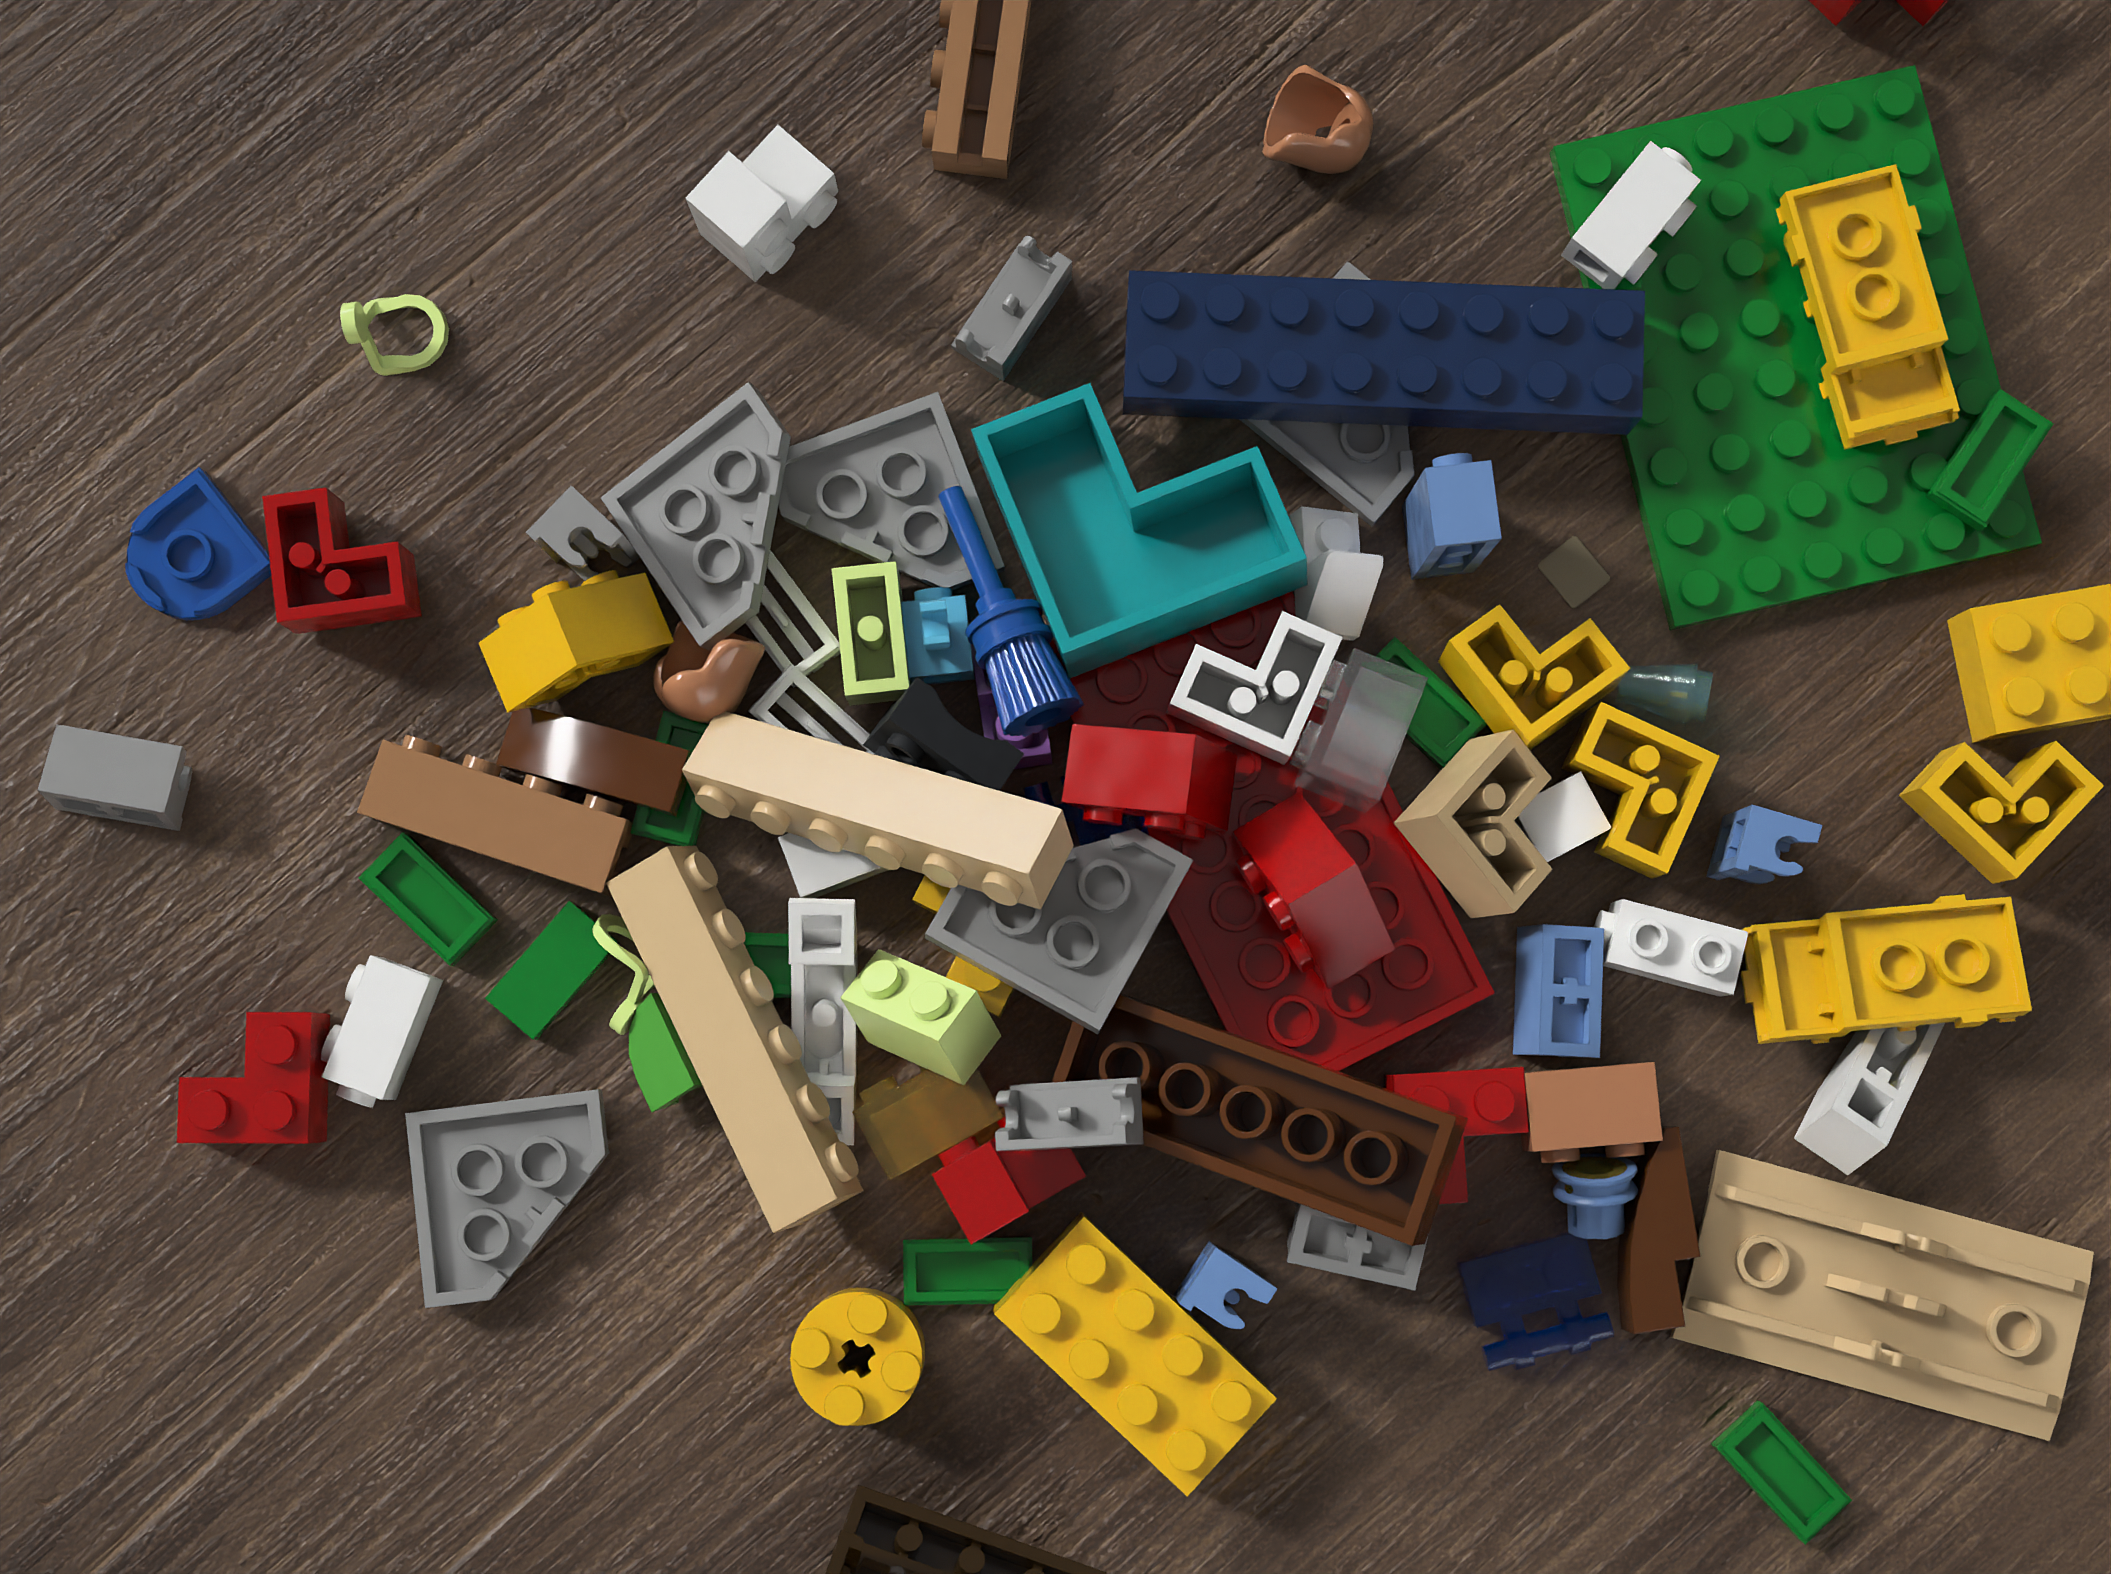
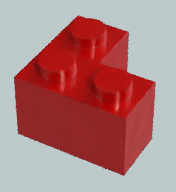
[262,487,422,634]
[1062,724,1237,840]
[1232,792,1395,990]
[177,1012,330,1144]
[1385,1067,1529,1204]
[932,1117,1086,1244]

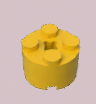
[790,1288,925,1426]

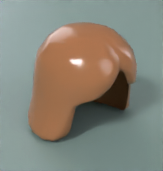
[1262,65,1373,174]
[653,620,765,724]

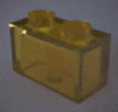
[852,1065,1005,1181]

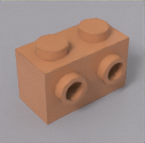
[1521,1062,1663,1163]

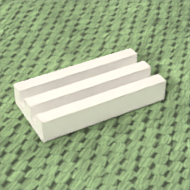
[746,550,840,688]
[748,664,875,754]

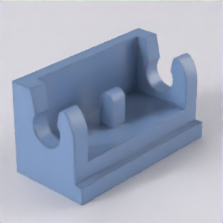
[1706,804,1822,884]
[1513,924,1604,1058]
[1174,1241,1277,1329]

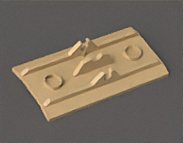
[1670,1150,2094,1441]

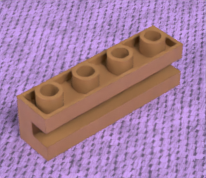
[922,0,1032,179]
[357,735,633,897]

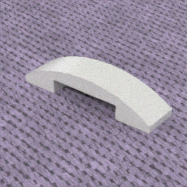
[788,898,858,1145]

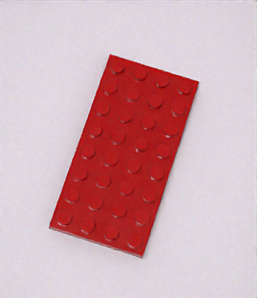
[1049,591,1495,1071]

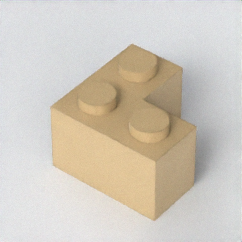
[1394,730,1552,918]

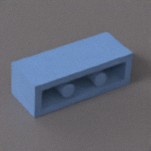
[1402,453,1502,580]

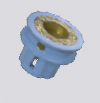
[1552,1153,1638,1239]

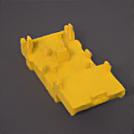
[1776,164,1960,450]
[1741,894,2032,1044]

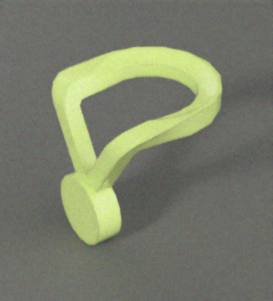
[340,294,449,376]
[592,914,655,1035]

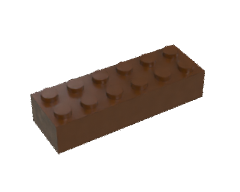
[1051,993,1468,1246]

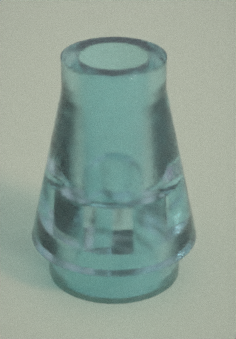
[1616,663,1713,726]

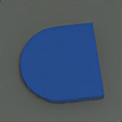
[125,467,271,620]

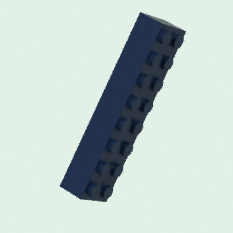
[1122,270,1645,435]

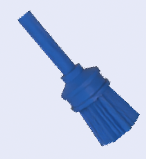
[938,486,1084,737]

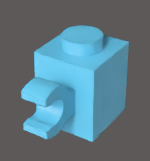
[901,587,975,684]

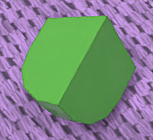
[629,993,703,1112]

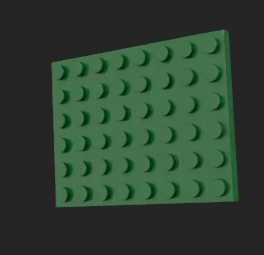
[1549,65,2042,631]

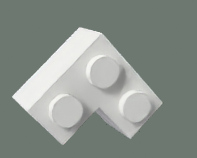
[686,124,838,283]
[1167,611,1343,765]

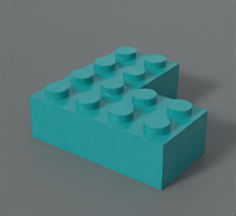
[971,383,1308,678]

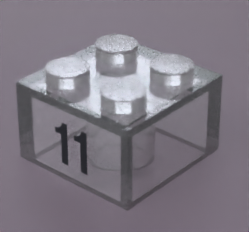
[1289,648,1428,813]

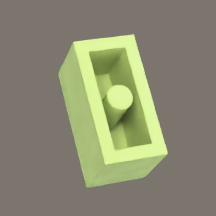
[832,561,911,706]
[840,949,1001,1085]

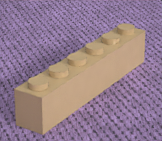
[682,711,1074,910]
[606,846,864,1233]

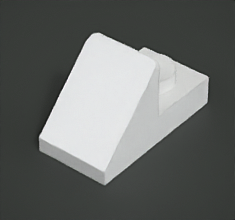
[1290,506,1383,641]

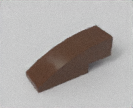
[496,707,692,817]
[1617,1126,1700,1334]

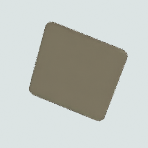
[1538,536,1610,608]

